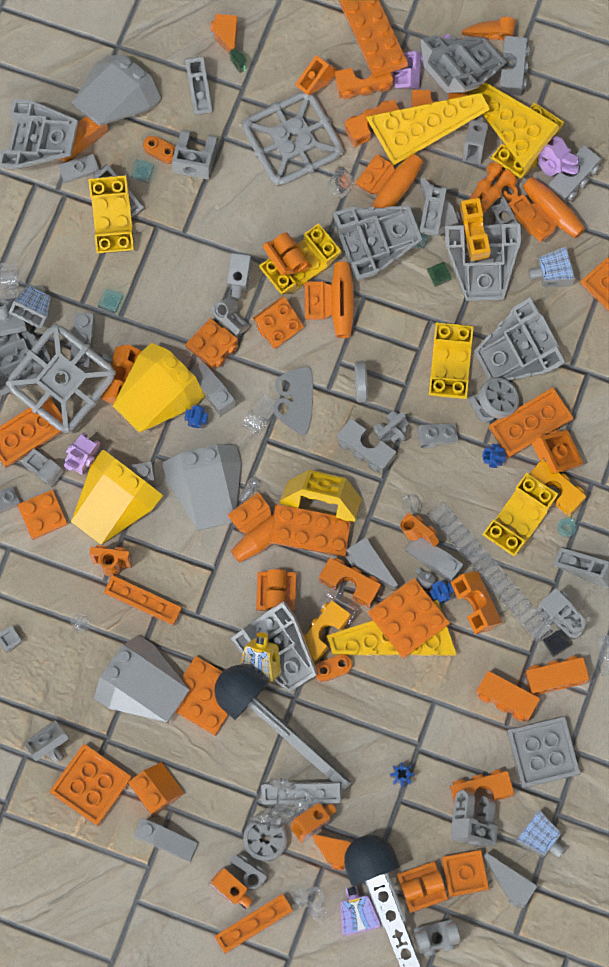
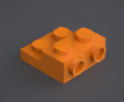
[185,318,238,370]
[532,430,584,474]

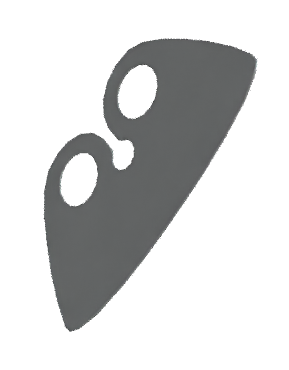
[273,367,313,435]

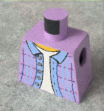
[340,886,380,937]

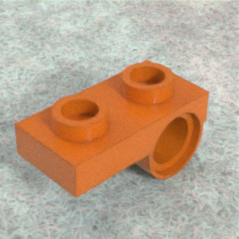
[400,512,439,547]

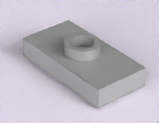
[58,154,99,184]

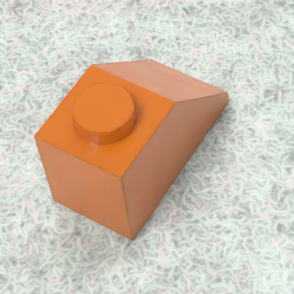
[211,14,238,57]
[295,55,338,96]
[313,834,352,871]

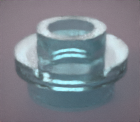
[557,518,576,537]

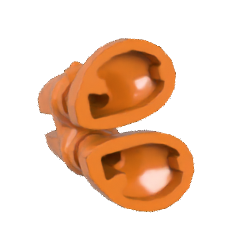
[469,162,517,213]

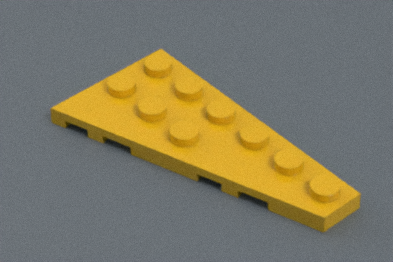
[467,82,560,172]
[366,93,490,165]
[327,600,456,656]

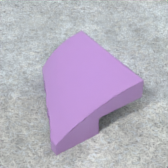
[391,51,421,89]

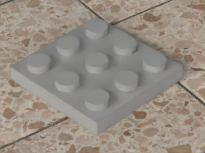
[507,717,580,789]

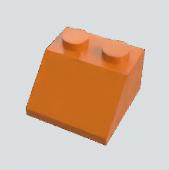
[128,762,185,817]

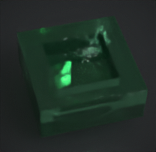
[229,49,247,73]
[427,262,452,287]

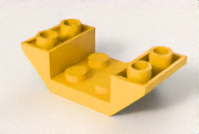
[491,102,564,179]
[88,175,134,253]
[259,223,341,295]
[429,323,474,399]
[280,470,362,522]
[482,473,558,557]

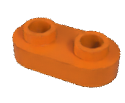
[143,136,176,164]
[315,655,352,682]

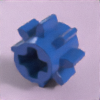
[184,406,208,428]
[482,444,506,468]
[429,580,454,604]
[390,762,414,788]

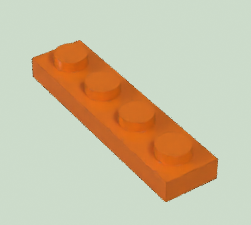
[104,575,182,626]
[214,894,293,954]

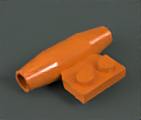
[355,154,423,208]
[515,177,585,243]
[305,262,354,338]
[227,493,274,563]

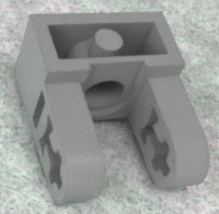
[172,129,218,180]
[536,588,585,640]
[451,790,497,847]
[413,919,460,957]

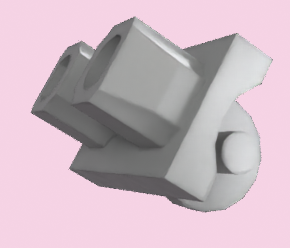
[373,411,409,445]

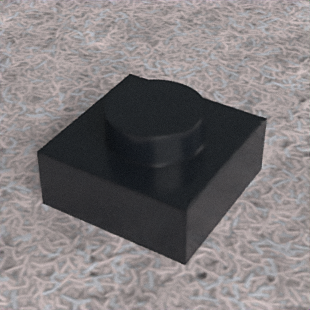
[542,630,570,657]

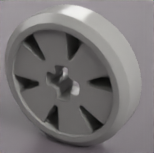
[355,360,368,403]
[479,377,519,419]
[243,817,287,862]

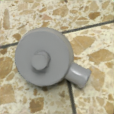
[415,568,435,589]

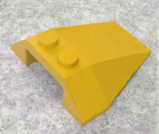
[113,343,205,433]
[71,450,163,545]

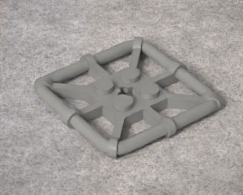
[242,92,344,186]
[6,324,116,434]

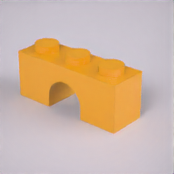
[460,198,490,261]
[529,460,586,518]
[303,600,352,663]

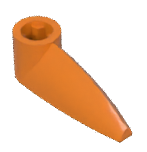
[462,17,516,41]

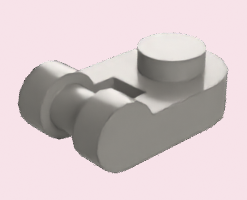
[467,391,495,423]

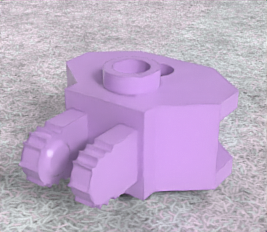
[539,136,579,177]
[64,432,100,475]

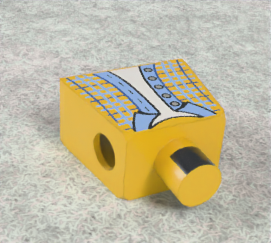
[240,632,281,682]

